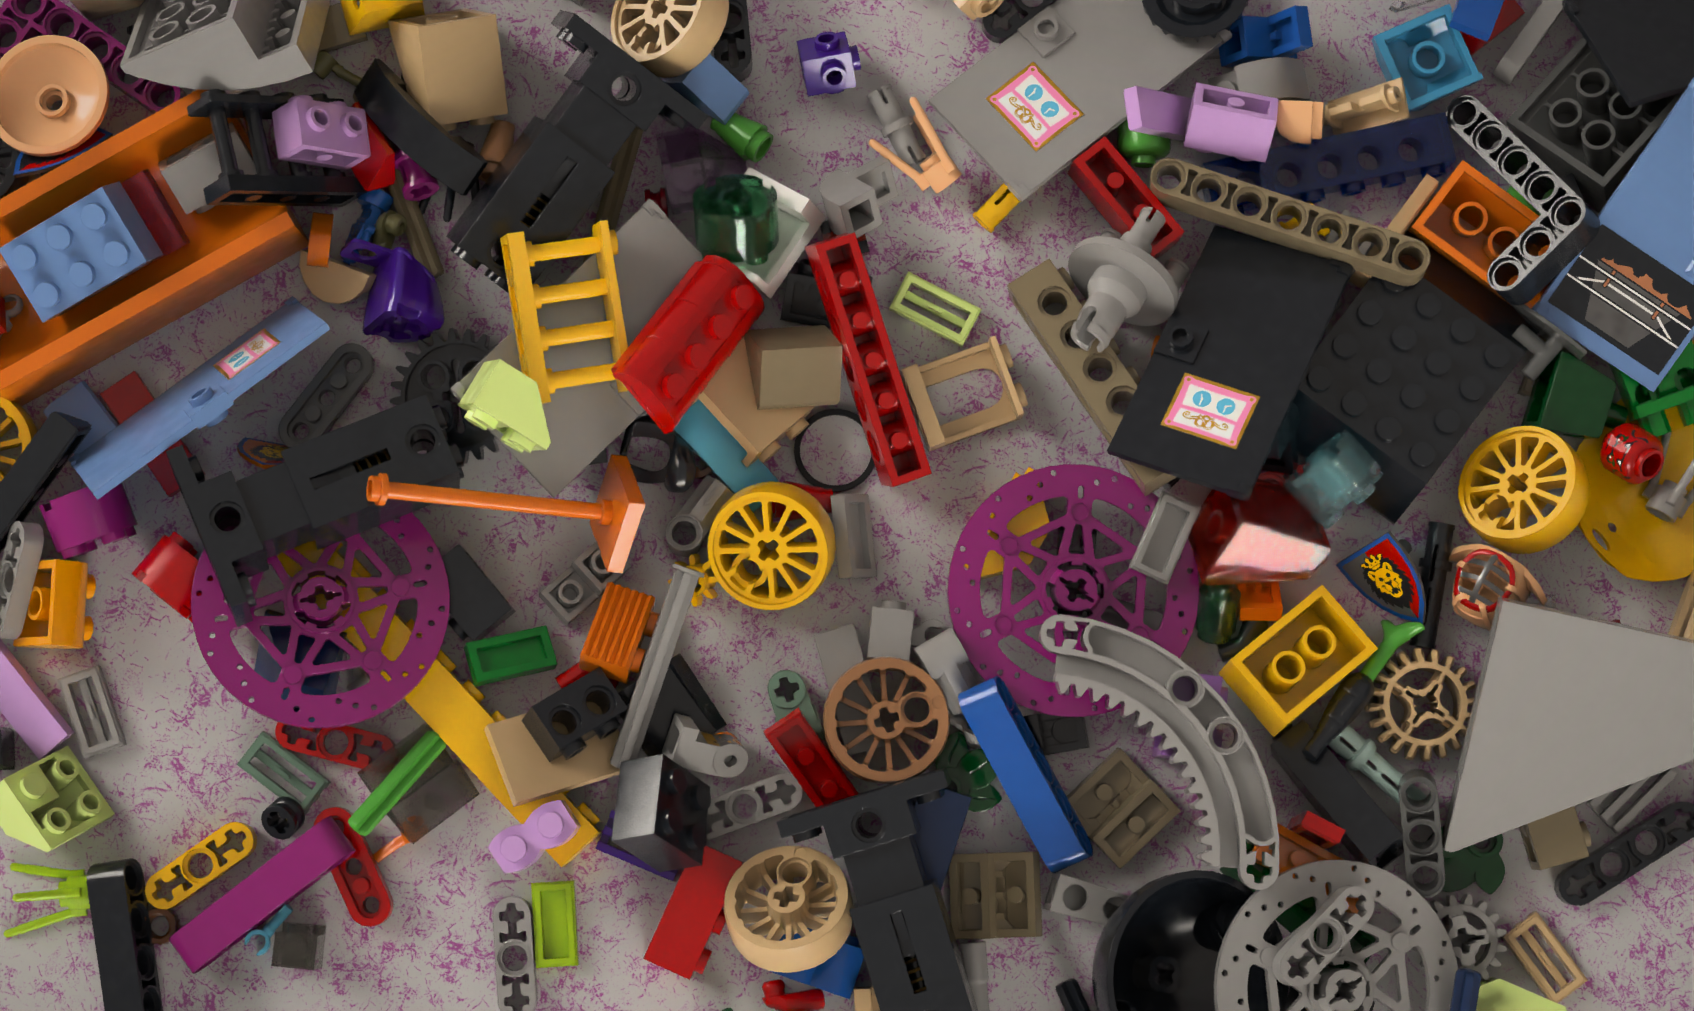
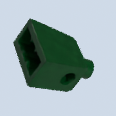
[1521,351,1628,439]

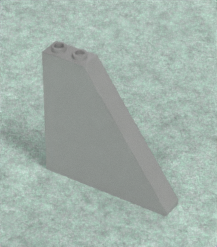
[1442,596,1694,852]

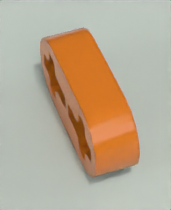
[307,212,334,268]

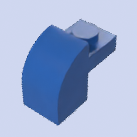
[1219,5,1313,68]

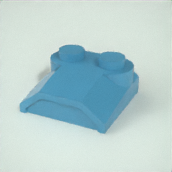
[1372,4,1483,113]

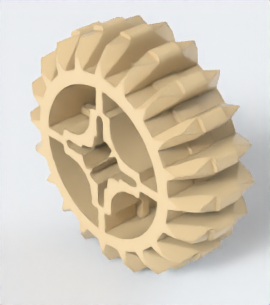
[1364,648,1476,762]

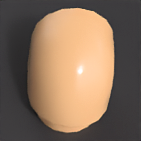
[1275,100,1324,144]

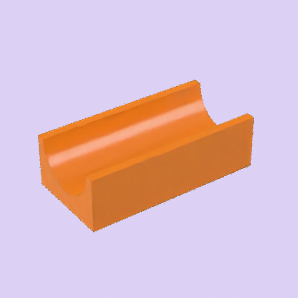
[0,89,309,406]

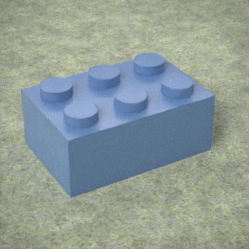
[0,181,163,322]

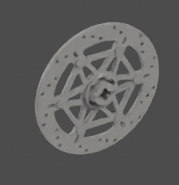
[1214,860,1458,1011]

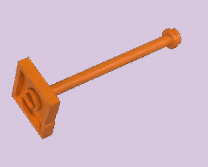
[366,454,645,573]

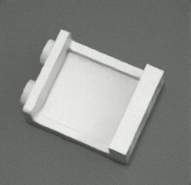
[696,167,826,299]

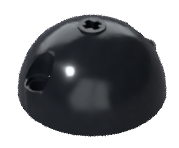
[1092,870,1289,1011]

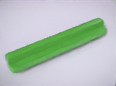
[348,730,446,836]

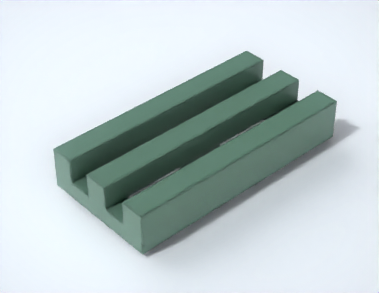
[236,731,331,815]

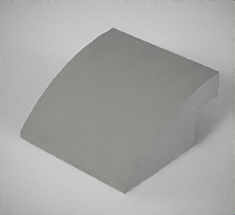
[120,0,331,90]

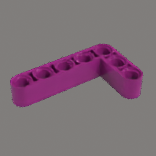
[0,0,187,114]

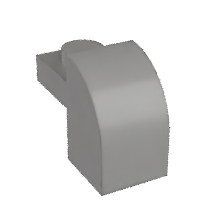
[1208,57,1311,101]
[820,156,899,238]

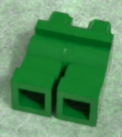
[1609,339,1694,437]

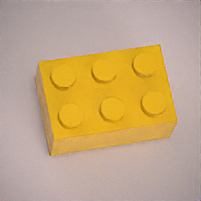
[1219,585,1378,737]

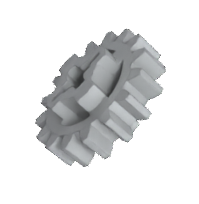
[1412,894,1507,980]

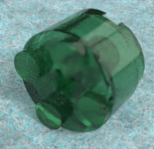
[693,174,779,266]

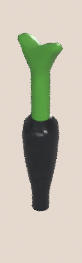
[1302,620,1425,761]

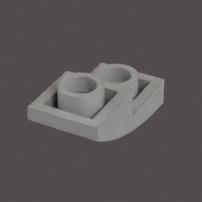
[539,541,632,627]

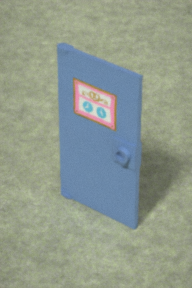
[68,296,330,500]

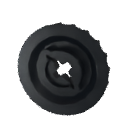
[1142,0,1248,42]

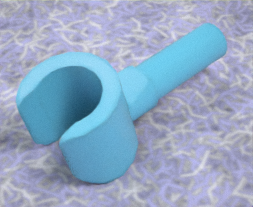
[244,904,293,956]

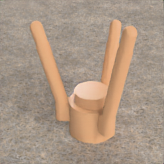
[869,97,962,194]

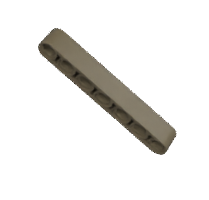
[1149,158,1431,286]

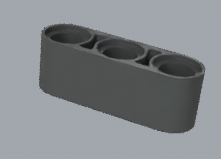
[1398,769,1445,898]

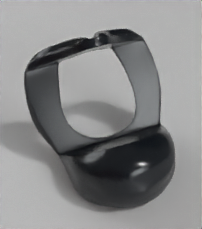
[620,420,696,493]

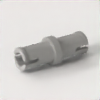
[867,84,927,167]

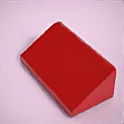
[351,102,395,191]

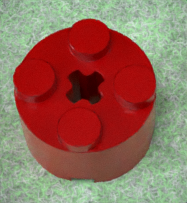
[131,531,213,622]

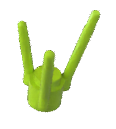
[4,863,90,938]

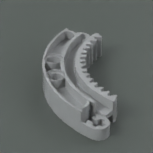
[1039,614,1279,890]

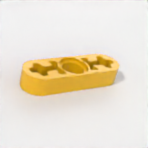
[145,822,257,909]

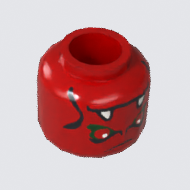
[1600,423,1664,484]

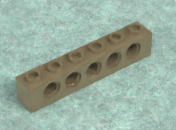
[1007,259,1176,497]

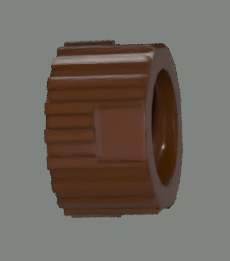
[145,908,181,945]

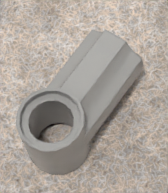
[665,474,734,557]
[914,628,978,715]

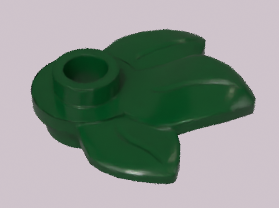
[935,731,1002,812]
[1427,826,1505,894]

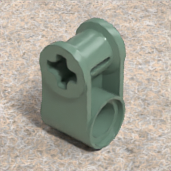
[767,669,826,741]

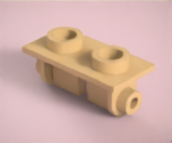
[1323,77,1410,141]

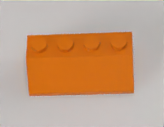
[1408,160,1554,309]

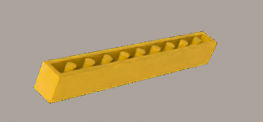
[277,541,601,867]

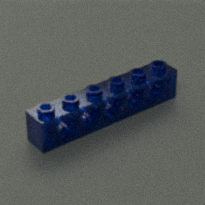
[1201,112,1457,215]

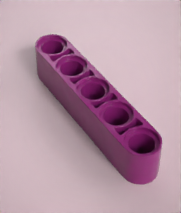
[168,816,356,974]

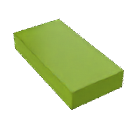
[531,880,579,968]

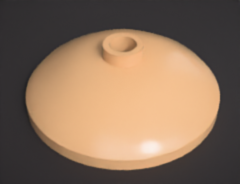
[0,35,110,157]

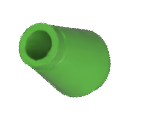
[710,113,773,163]

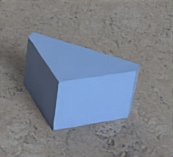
[662,53,750,125]

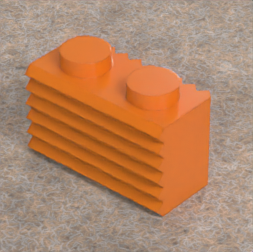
[579,582,660,684]

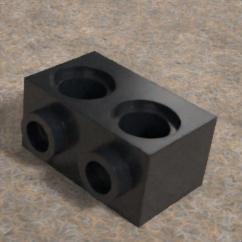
[522,667,628,762]

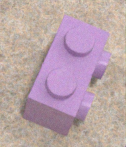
[1183,82,1278,163]
[272,95,371,170]

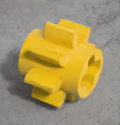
[668,553,718,607]

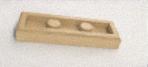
[1349,174,1439,289]

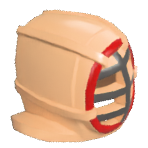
[1449,544,1548,632]

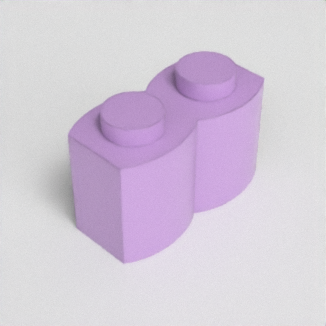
[488,800,581,873]

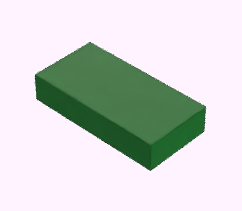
[463,625,558,687]

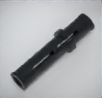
[1409,521,1455,649]

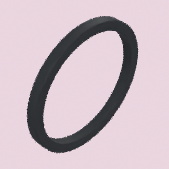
[794,409,875,492]

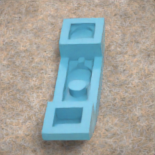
[674,400,779,513]

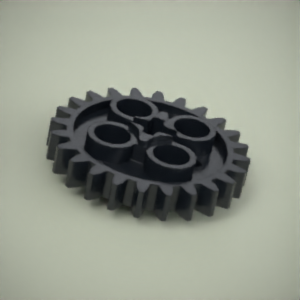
[390,328,499,464]

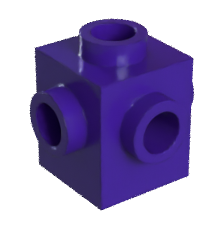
[796,31,861,97]

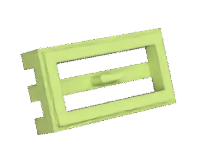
[889,271,982,347]

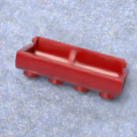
[611,255,765,434]

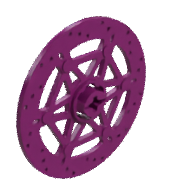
[948,464,1199,717]
[191,512,450,728]

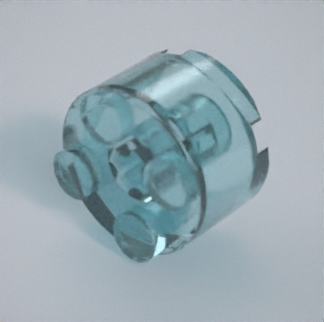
[1283,429,1384,529]

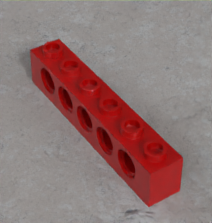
[805,232,932,487]

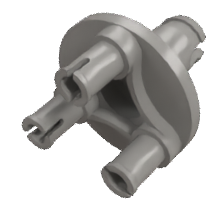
[1068,207,1190,353]

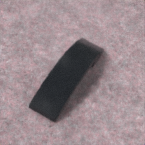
[354,58,488,196]

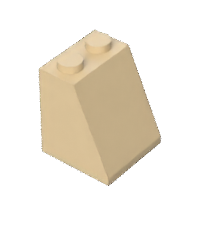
[388,8,508,131]

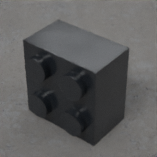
[611,754,711,872]

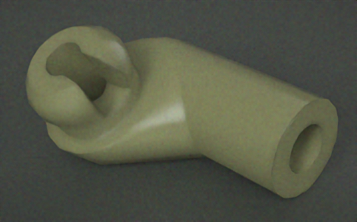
[367,210,407,256]

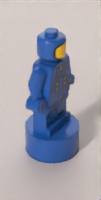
[341,189,394,265]

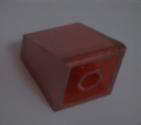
[1188,478,1331,586]

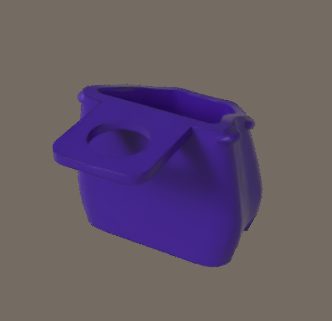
[340,239,445,343]

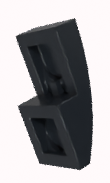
[1023,713,1090,756]

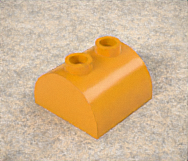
[13,559,96,649]

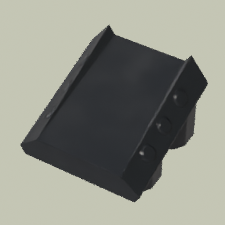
[618,653,727,757]

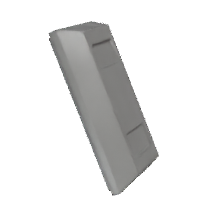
[1129,491,1201,585]

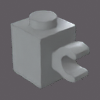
[867,600,943,661]

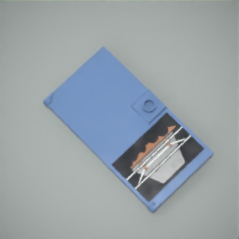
[1532,77,1694,392]

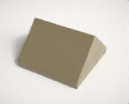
[744,325,843,410]

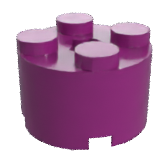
[39,482,138,560]

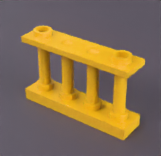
[500,220,628,404]

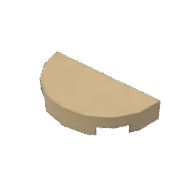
[299,249,377,304]

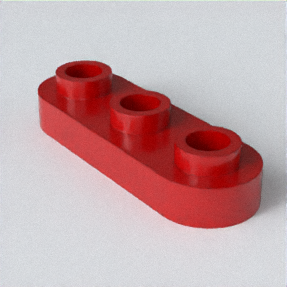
[314,807,394,927]

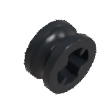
[261,796,305,840]

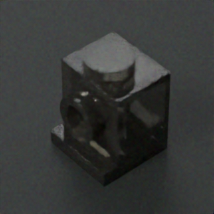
[271,921,327,970]

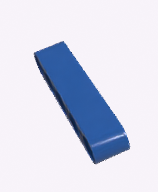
[958,676,1093,873]

